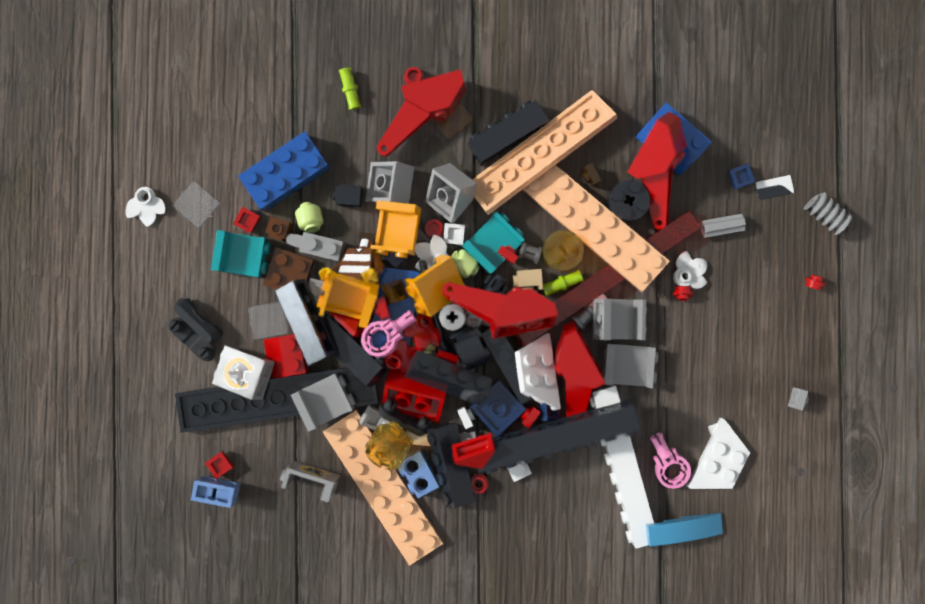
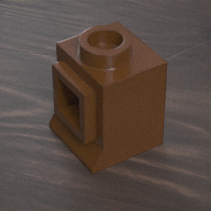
[265,216,294,243]

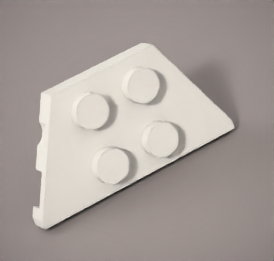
[515,333,561,410]
[687,418,750,489]

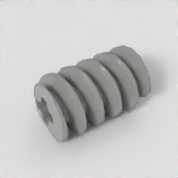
[804,192,852,235]
[439,304,465,330]

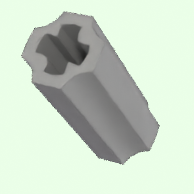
[700,214,746,238]

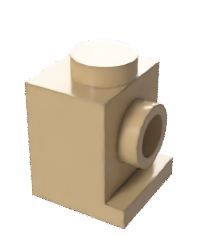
[513,269,543,290]

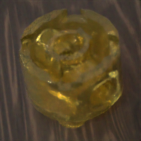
[542,230,584,272]
[365,421,413,470]

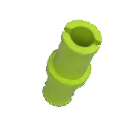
[339,67,361,110]
[543,270,584,296]

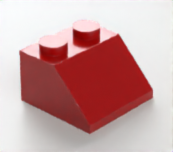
[263,334,310,379]

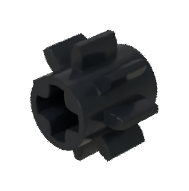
[483,273,508,295]

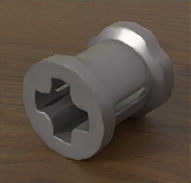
[518,241,543,264]
[571,305,593,331]

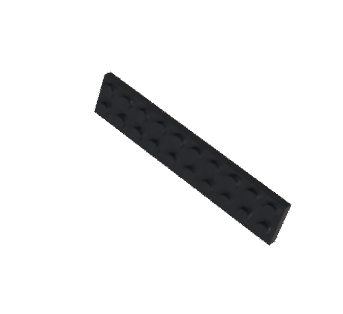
[175,368,379,433]

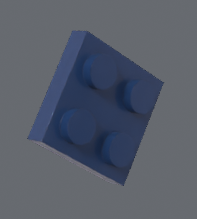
[470,380,526,437]

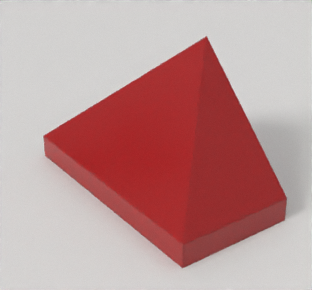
[328,311,363,338]
[452,433,495,469]

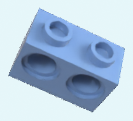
[398,449,439,498]
[191,476,241,508]

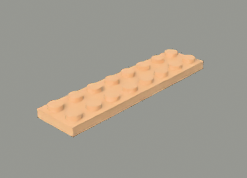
[472,90,617,215]
[522,165,669,292]
[323,409,443,566]

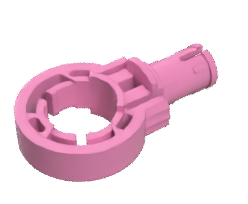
[362,310,417,357]
[650,433,691,489]

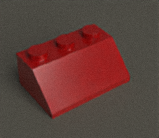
[382,368,446,424]

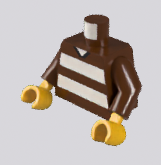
[319,239,385,285]

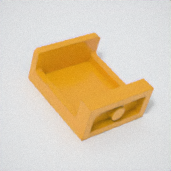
[370,201,421,258]
[404,255,465,317]
[317,272,379,328]

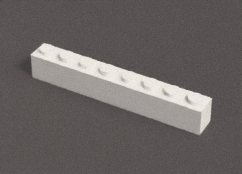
[589,385,654,548]

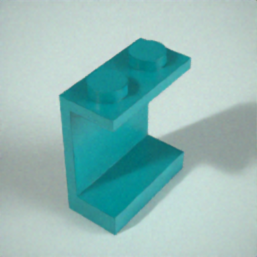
[462,212,525,275]
[211,230,271,278]

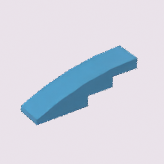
[646,513,723,546]

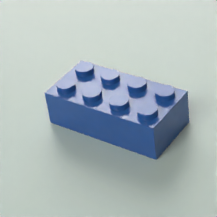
[238,131,331,212]
[369,268,421,349]

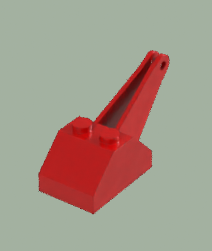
[377,69,466,157]
[627,112,687,230]
[442,282,558,339]
[554,320,605,417]

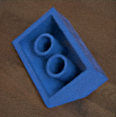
[635,102,712,176]

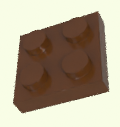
[263,247,315,290]

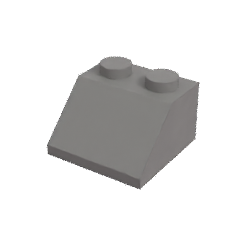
[365,161,414,204]
[425,163,477,223]

